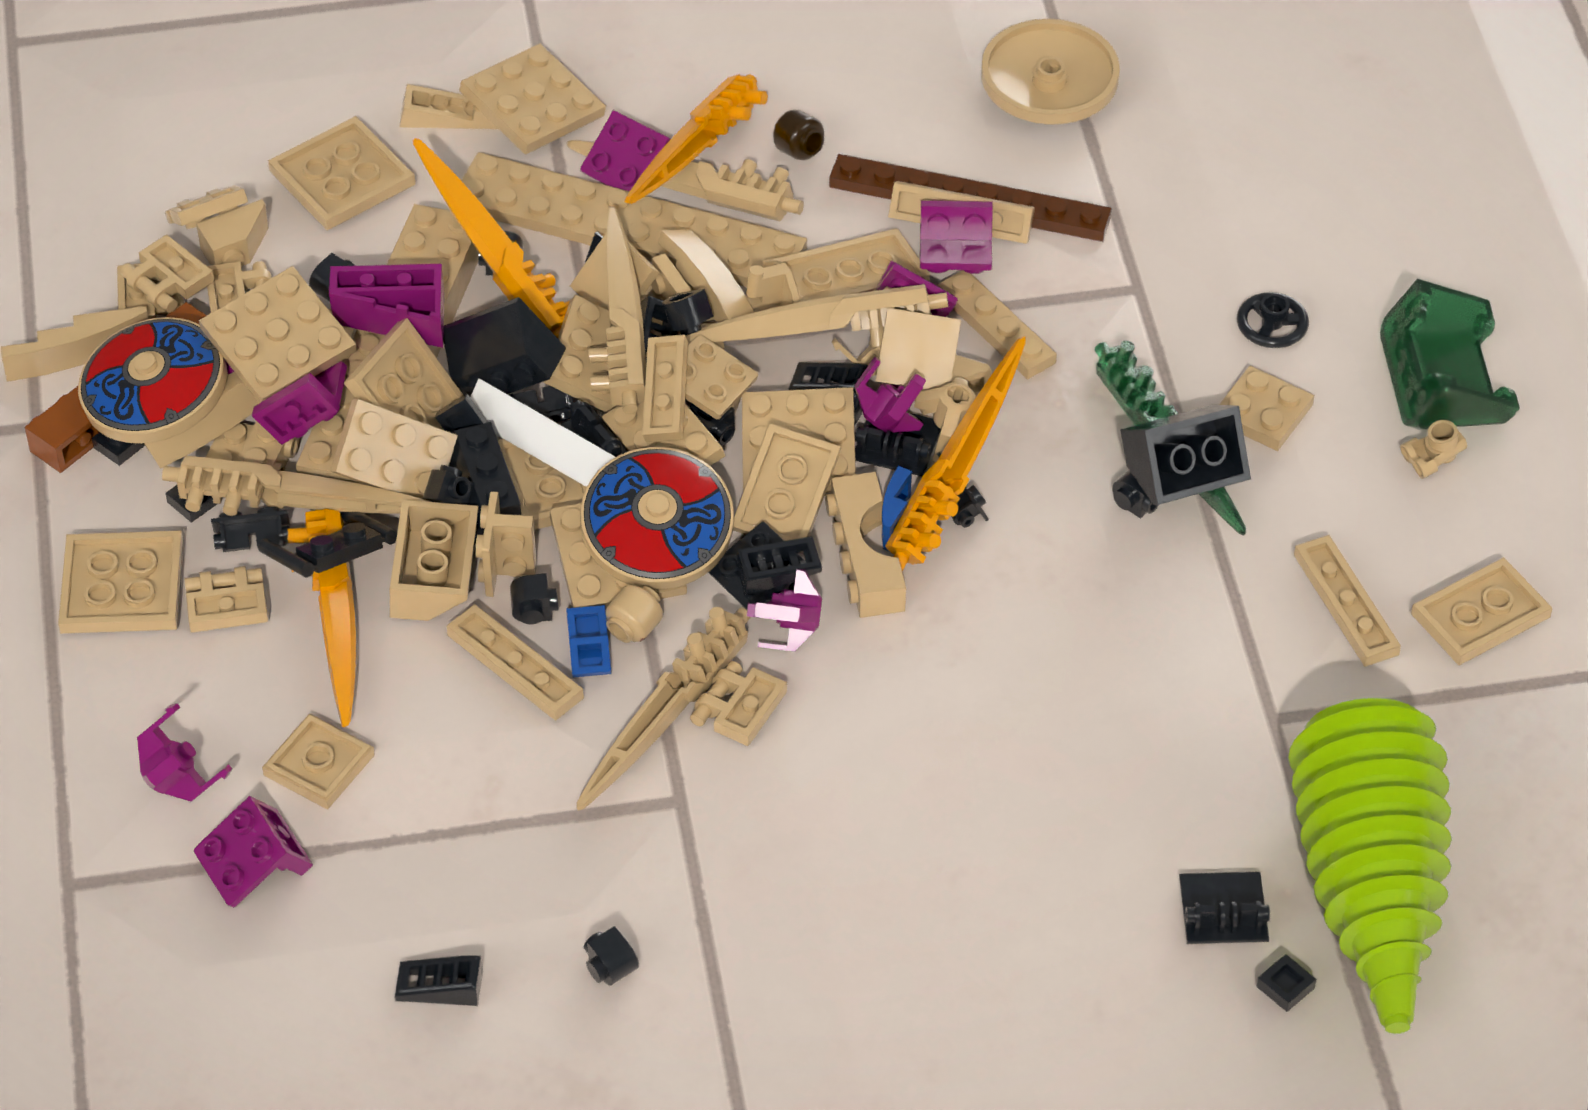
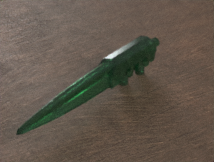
[1094,340,1246,536]

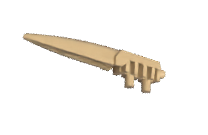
[567,140,804,222]
[589,206,646,414]
[685,284,948,347]
[162,456,431,516]
[577,607,751,811]

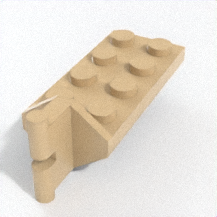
[746,228,930,312]

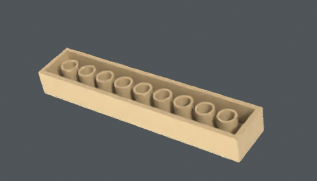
[296,204,479,486]

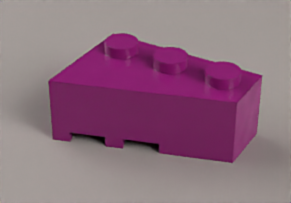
[329,264,445,348]

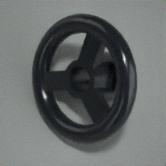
[1237,292,1309,348]

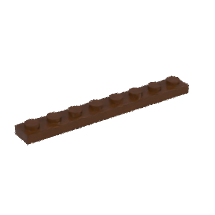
[829,154,1112,242]

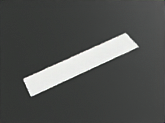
[470,379,615,487]

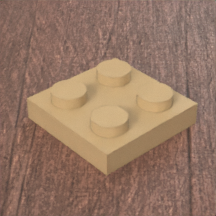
[1219,365,1315,451]

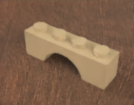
[825,472,906,618]

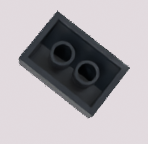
[443,297,566,397]
[1120,405,1251,505]
[449,422,521,545]

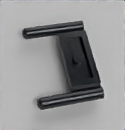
[258,512,397,578]

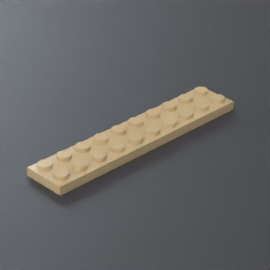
[461,152,807,287]

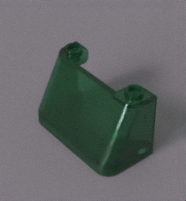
[1380,278,1520,430]

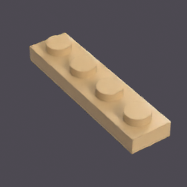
[888,181,1035,244]
[937,270,1057,380]
[1294,535,1401,667]
[446,604,584,721]

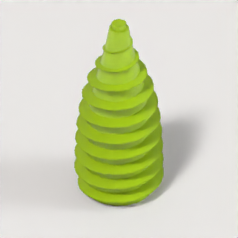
[1288,698,1452,1034]

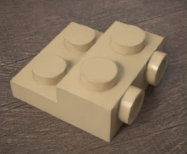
[205,421,299,471]

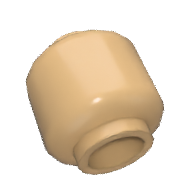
[605,585,663,643]

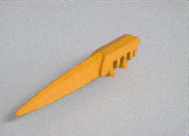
[624,74,768,204]
[413,138,571,338]
[885,336,1025,571]
[287,508,356,727]

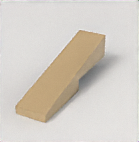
[400,84,498,129]

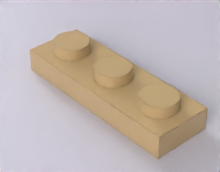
[642,335,688,442]

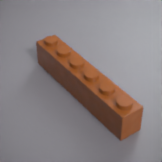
[25,302,207,473]

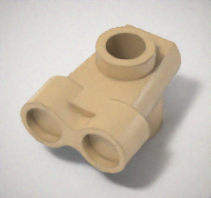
[1400,420,1467,479]

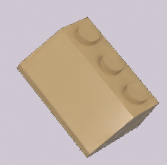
[390,500,478,621]

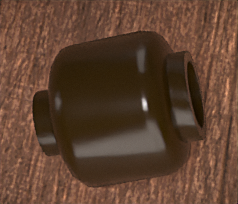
[773,110,824,160]

